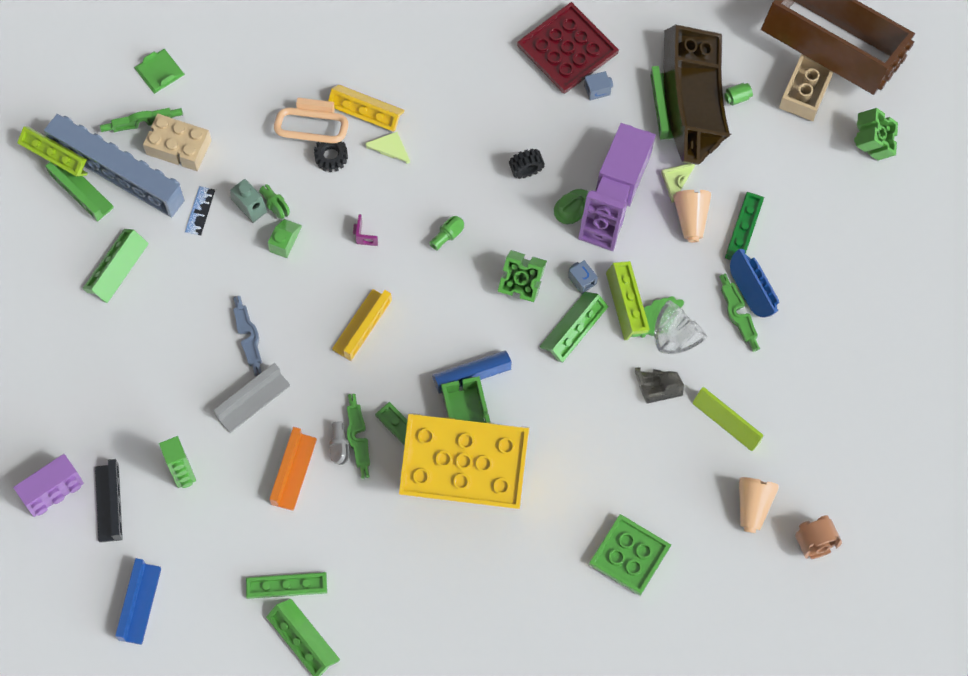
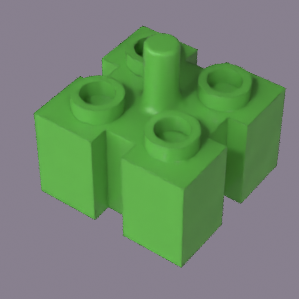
[854,108,898,161]
[498,250,547,302]

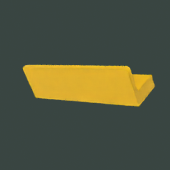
[328,85,405,132]
[332,289,392,361]

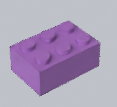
[13,454,84,517]

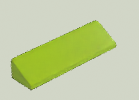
[693,387,763,451]

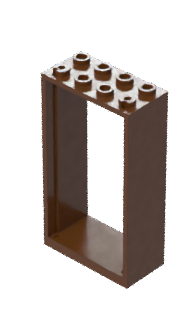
[761,0,916,95]

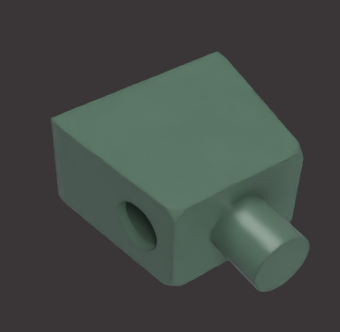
[230,179,267,223]

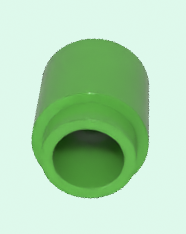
[724,83,753,106]

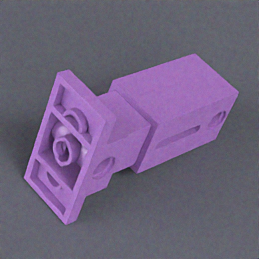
[578,123,656,251]

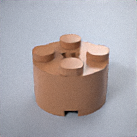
[795,515,842,559]

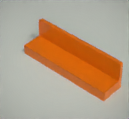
[269,427,317,511]

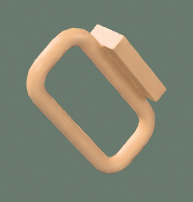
[274,98,348,143]

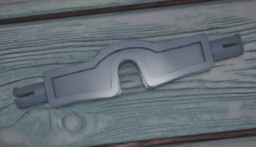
[233,296,262,376]

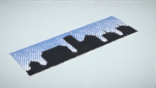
[185,186,215,236]

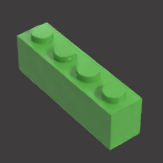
[159,436,196,488]

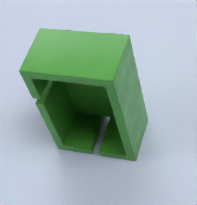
[441,376,490,423]

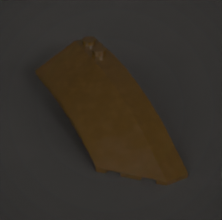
[664,24,731,165]

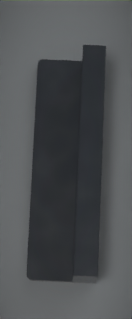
[95,459,123,543]

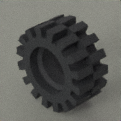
[314,141,348,172]
[509,149,545,179]

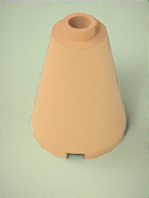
[674,190,711,243]
[739,477,779,533]

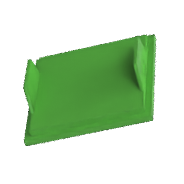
[134,49,185,94]

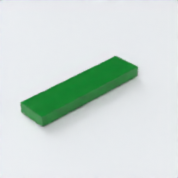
[725,192,764,260]

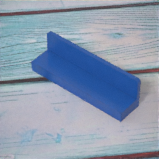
[115,558,161,645]

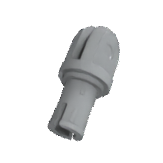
[329,421,350,465]

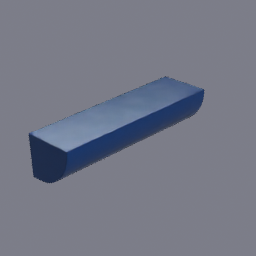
[432,350,512,394]

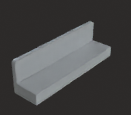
[213,363,290,433]

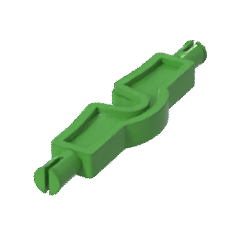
[100,108,183,132]
[719,273,760,352]
[347,394,370,479]

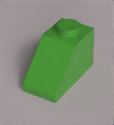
[268,219,302,258]

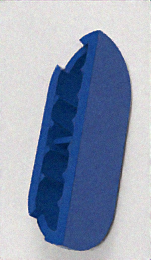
[730,249,779,318]

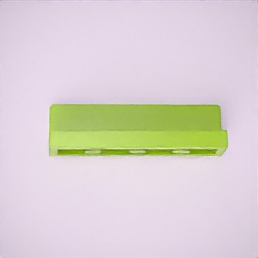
[17,126,88,176]
[606,261,650,340]

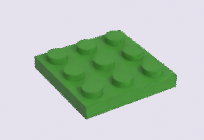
[589,514,671,596]

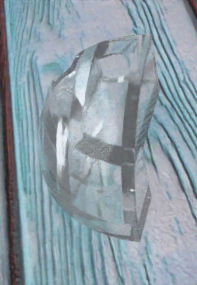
[654,300,708,354]

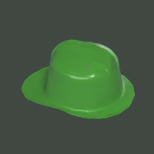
[554,189,588,224]

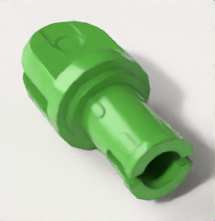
[259,184,290,219]
[429,216,464,251]

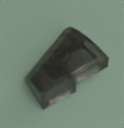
[635,367,684,404]

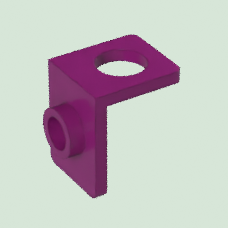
[353,214,378,246]

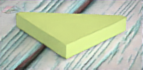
[366,132,410,164]
[661,163,695,203]

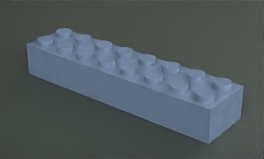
[44,114,185,218]

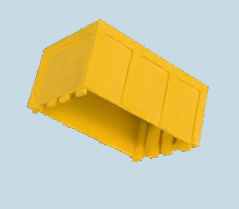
[399,413,530,509]

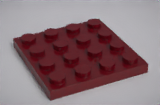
[517,2,619,94]

